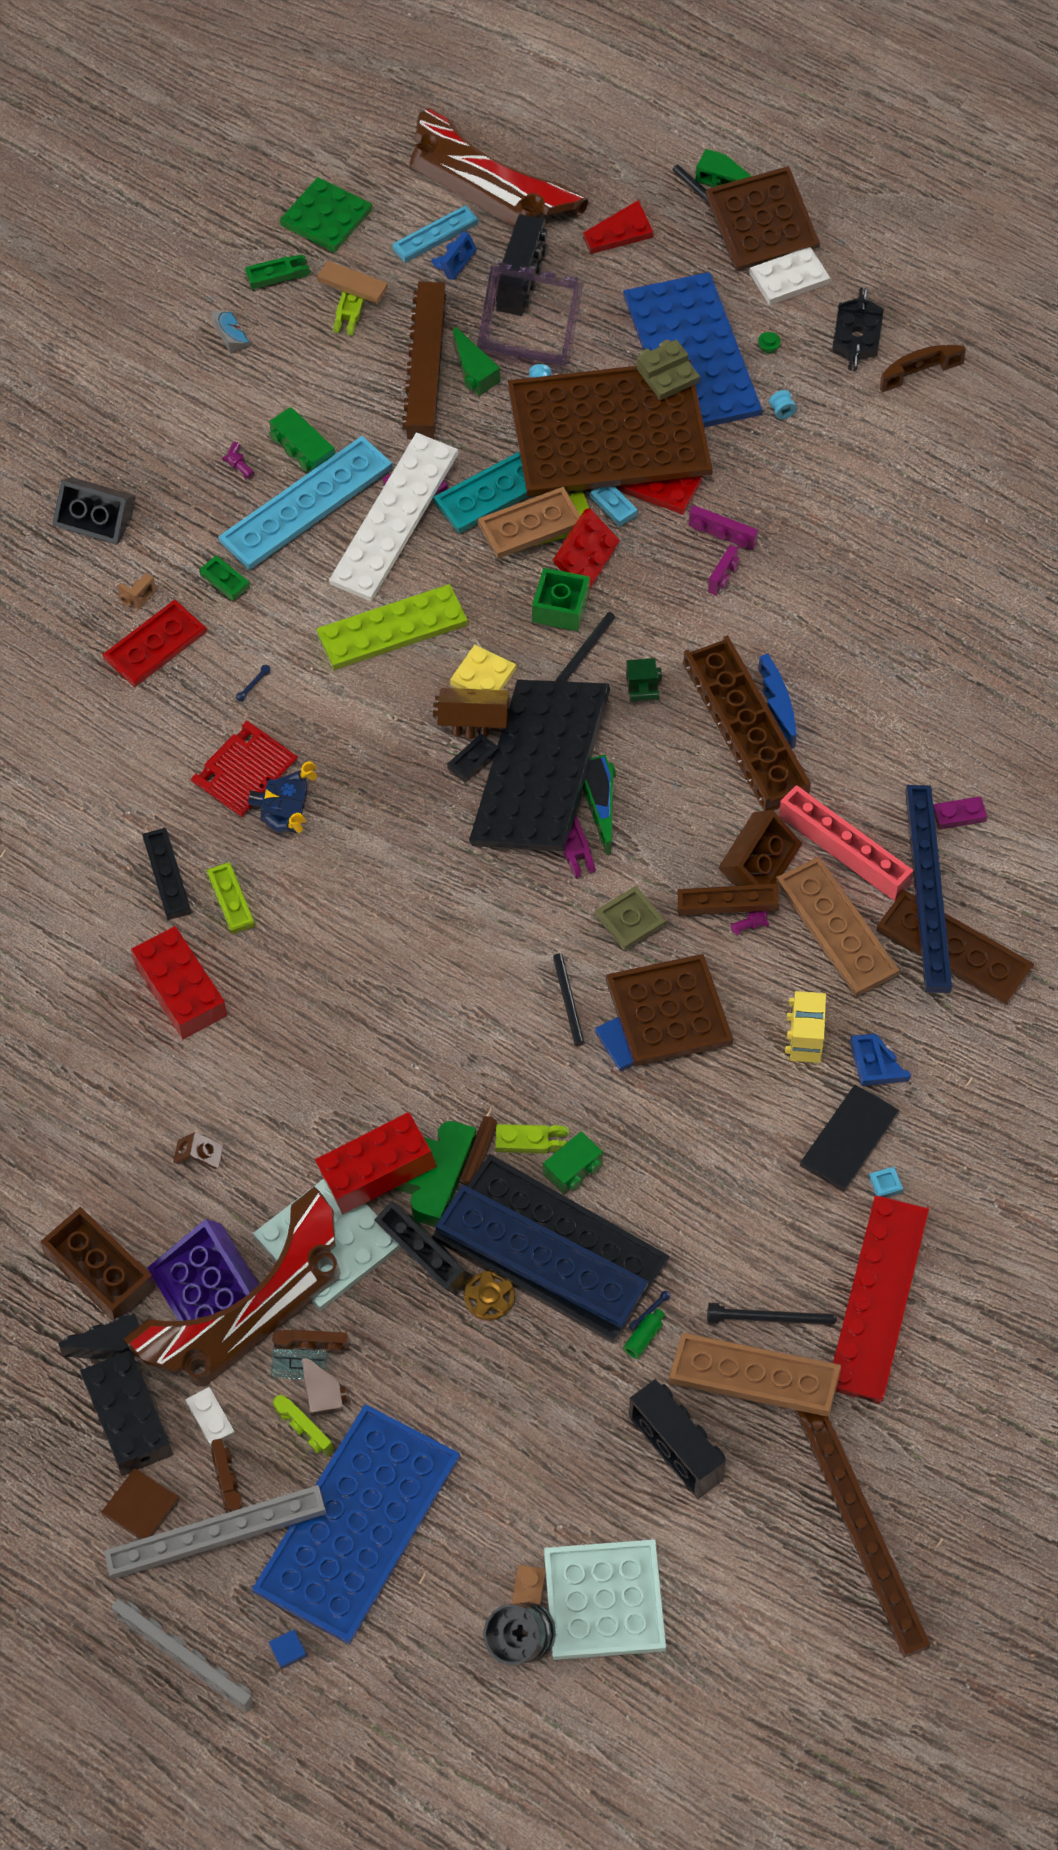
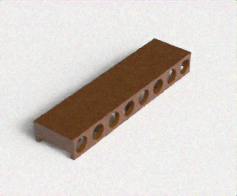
[683,635,811,811]

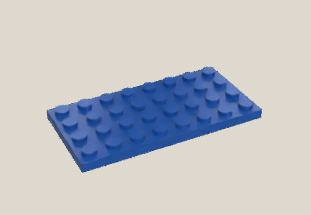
[623,272,762,428]
[252,1404,460,1645]

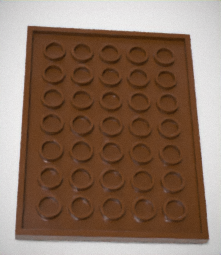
[508,360,713,496]

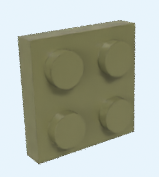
[595,886,666,951]

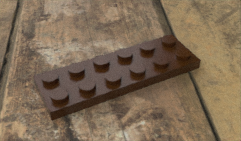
[876,889,1034,1005]

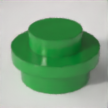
[758,332,781,354]

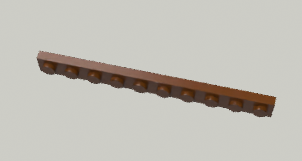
[794,1410,931,1658]

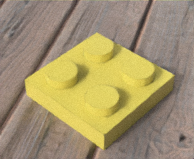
[450,645,516,690]

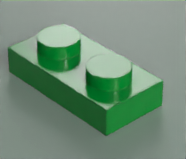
[199,555,250,601]

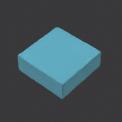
[869,1167,903,1198]

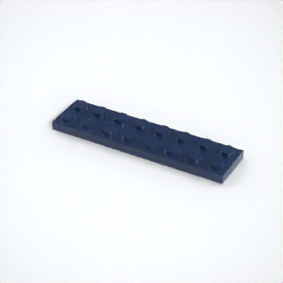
[436,1184,648,1329]

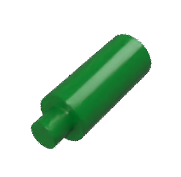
[623,1309,665,1359]

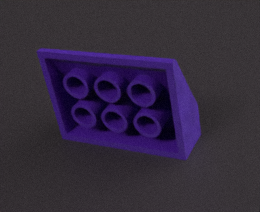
[147,1219,258,1321]

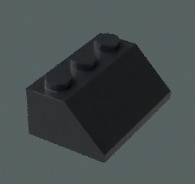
[52,477,136,544]

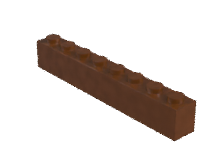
[402,281,446,440]

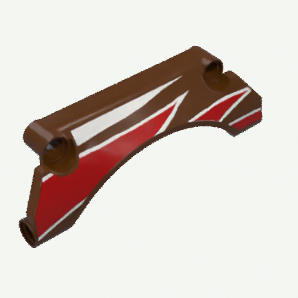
[409,108,589,227]
[123,1187,341,1386]

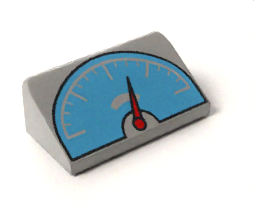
[211,311,251,353]

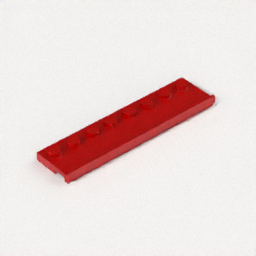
[833,1195,930,1403]

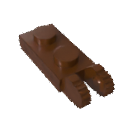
[272,1330,350,1354]
[211,1438,242,1513]

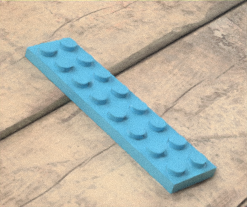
[218,436,393,570]

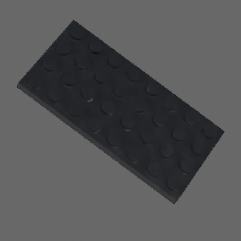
[469,679,611,852]
[432,1154,670,1344]

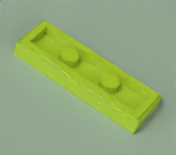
[206,862,255,935]

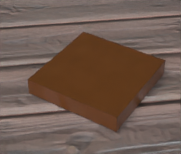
[101,1468,180,1539]

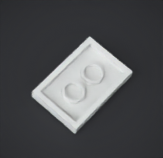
[750,247,830,305]

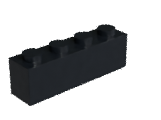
[374,1201,474,1295]

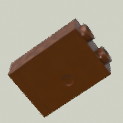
[433,688,509,739]

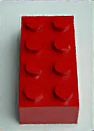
[131,926,227,1040]
[315,1112,437,1215]

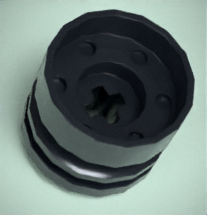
[483,1602,556,1665]

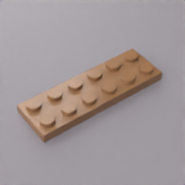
[776,856,900,997]
[669,1333,841,1417]

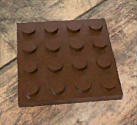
[705,166,820,271]
[606,954,733,1066]

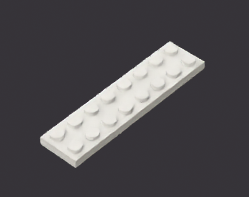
[329,433,458,602]

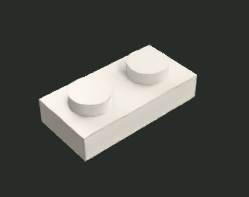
[185,1387,235,1447]

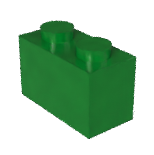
[543,1131,603,1195]

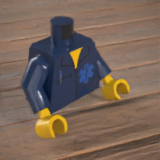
[248,761,317,834]

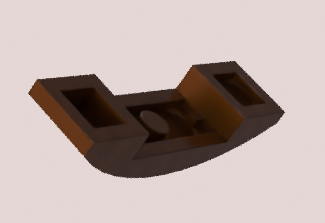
[880,345,966,392]

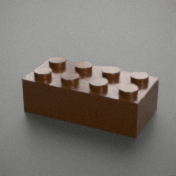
[40,1207,155,1321]

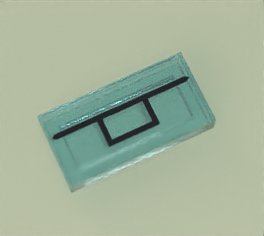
[271,1349,328,1379]

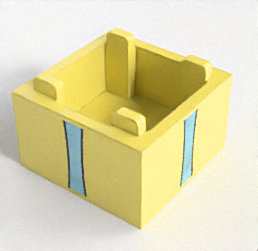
[785,991,826,1063]

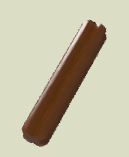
[459,1116,497,1186]

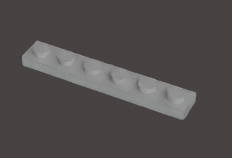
[111,1599,253,1713]

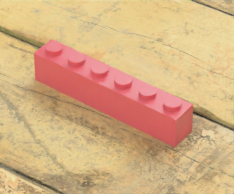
[779,785,913,901]

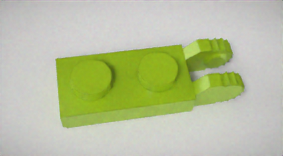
[333,291,365,336]
[496,1124,569,1154]
[273,1395,335,1458]

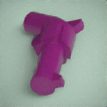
[222,442,254,479]
[731,911,769,936]

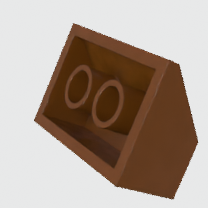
[718,810,802,886]

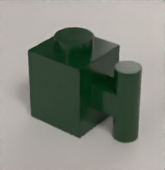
[626,658,662,702]

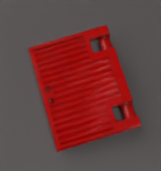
[190,720,298,818]

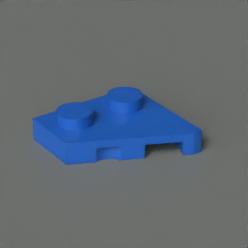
[849,1034,911,1086]

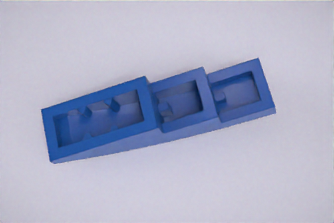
[758,653,797,749]

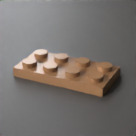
[478,487,580,559]

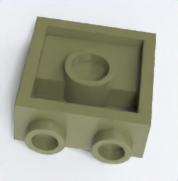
[637,339,700,400]

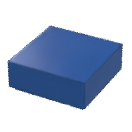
[269,1630,307,1669]

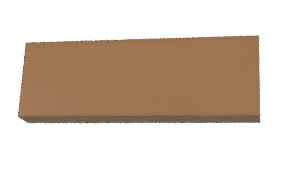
[317,261,388,304]

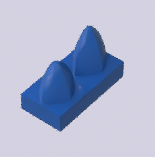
[431,232,477,280]

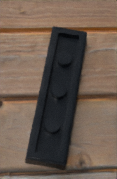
[142,828,191,920]

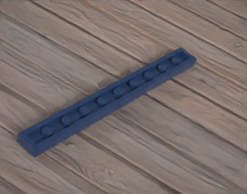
[905,785,952,993]

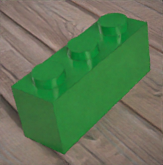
[269,407,335,472]

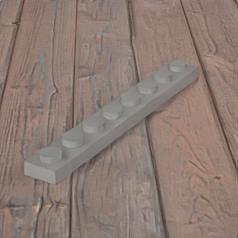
[104,1485,327,1580]

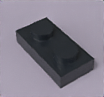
[447,734,499,783]

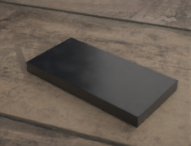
[800,1084,899,1192]

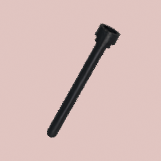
[707,1302,837,1325]

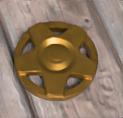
[464,1271,515,1321]

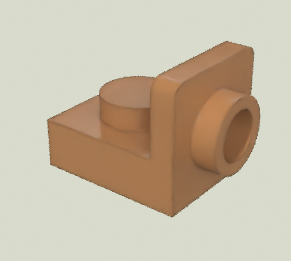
[117,573,156,610]

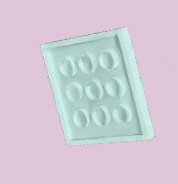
[253,1179,402,1312]
[544,1539,666,1660]

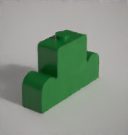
[394,1121,476,1228]

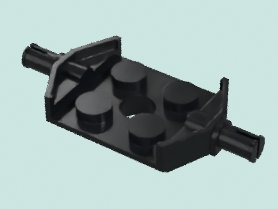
[832,287,884,371]

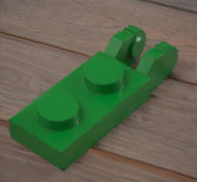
[245,254,311,290]

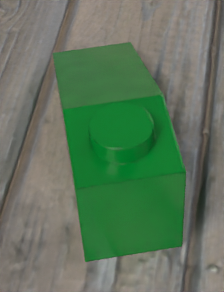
[695,149,751,187]
[453,327,500,396]

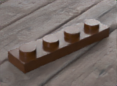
[678,884,779,916]

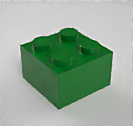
[532,568,590,632]

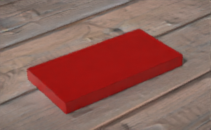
[102,599,207,688]

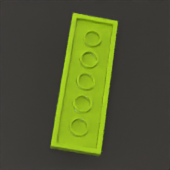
[316,584,468,670]

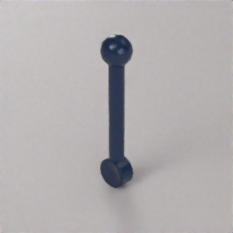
[236,665,270,702]
[629,1291,671,1331]

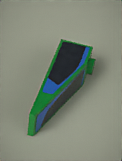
[583,754,616,855]

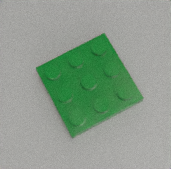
[280,177,373,253]

